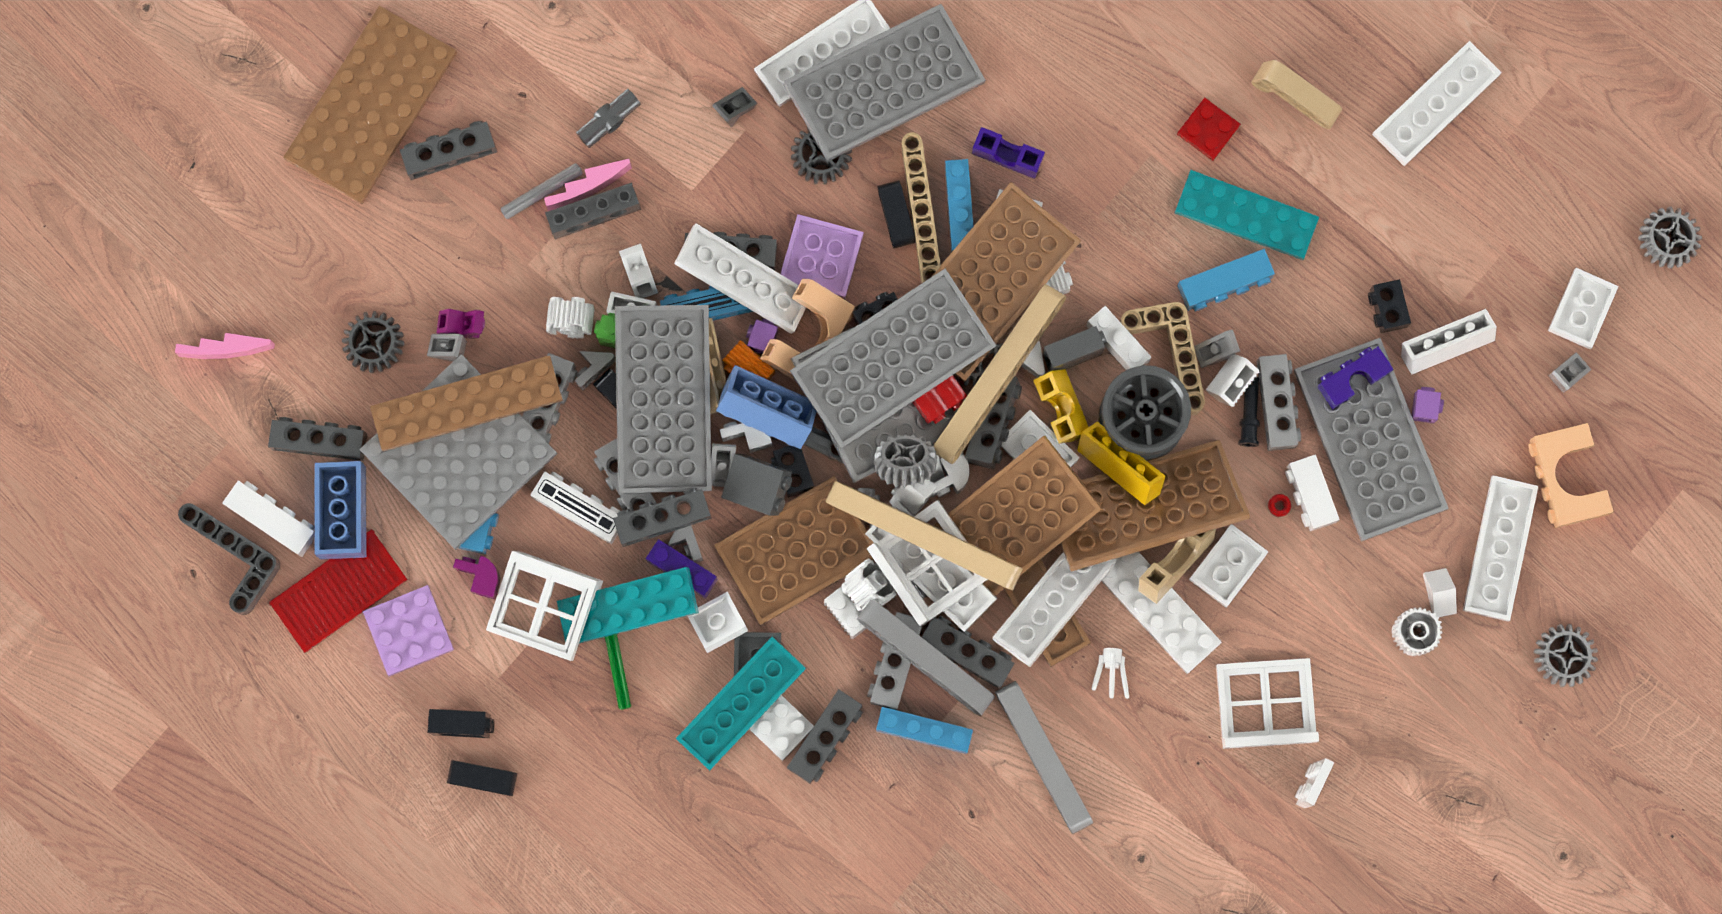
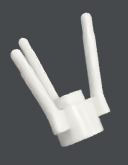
[1092,648,1129,699]

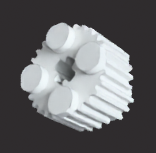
[546,297,595,339]
[842,558,896,613]
[1392,607,1442,656]

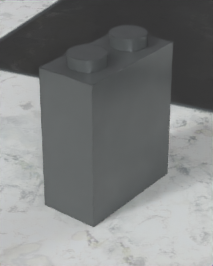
[1042,326,1107,372]
[721,454,792,516]

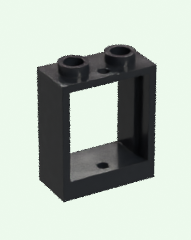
[427,709,495,738]

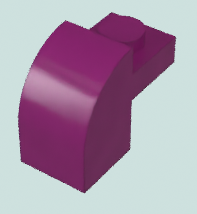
[436,309,485,339]
[453,555,500,599]

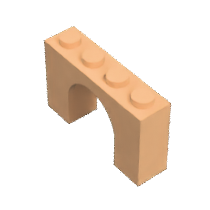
[760,279,855,381]
[1528,423,1613,528]

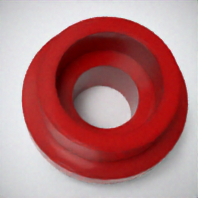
[1268,494,1291,517]

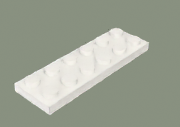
[754,0,890,107]
[1372,41,1502,166]
[674,224,806,334]
[1463,476,1538,622]
[865,500,998,632]
[993,552,1116,667]
[1101,552,1222,674]

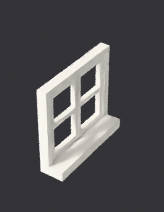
[867,500,988,626]
[486,551,603,661]
[1216,658,1319,749]

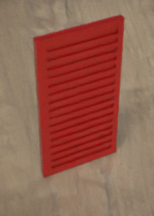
[269,529,408,653]

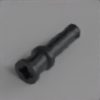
[1238,376,1260,447]

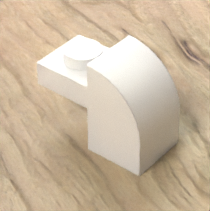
[619,244,658,298]
[720,422,772,453]
[931,453,970,498]

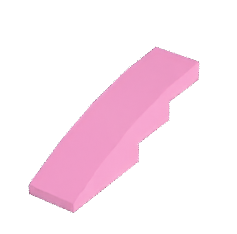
[544,159,632,211]
[175,333,275,359]

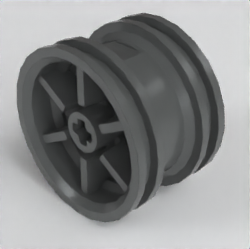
[1098,365,1191,461]

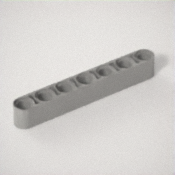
[857,600,995,716]
[995,681,1093,834]

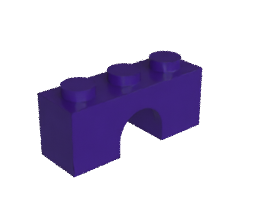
[972,127,1045,179]
[1317,346,1394,410]
[645,539,718,599]

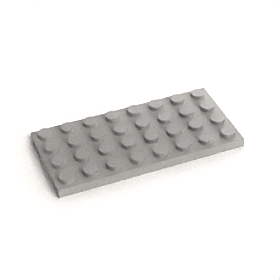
[783,4,986,162]
[790,269,997,449]
[615,305,712,493]
[1294,338,1449,542]

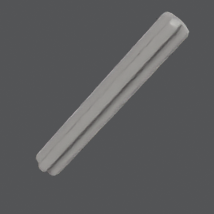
[501,163,583,219]

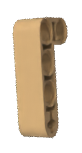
[1251,60,1342,129]

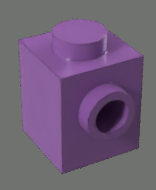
[746,318,778,354]
[1412,387,1444,423]

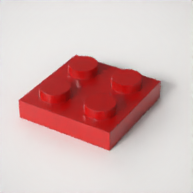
[1177,97,1241,161]

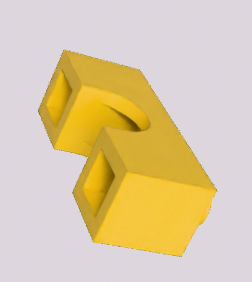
[1033,369,1089,444]

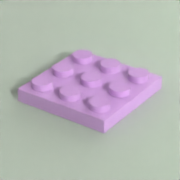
[781,214,864,299]
[363,585,454,677]

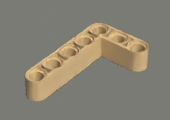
[1120,302,1205,415]

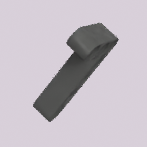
[178,503,280,615]

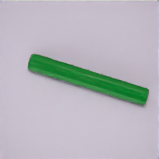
[605,634,631,710]

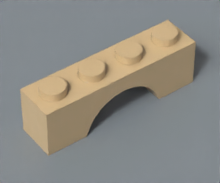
[1138,529,1216,604]

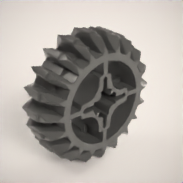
[791,127,852,185]
[342,311,405,373]

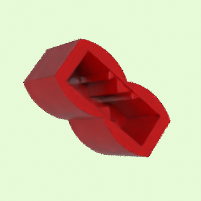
[912,375,967,424]

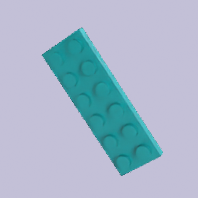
[1175,170,1319,260]
[557,567,699,644]
[676,636,806,771]

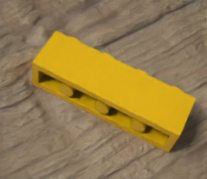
[1077,421,1165,505]

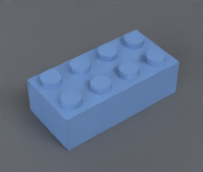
[716,365,816,449]
[315,461,366,559]

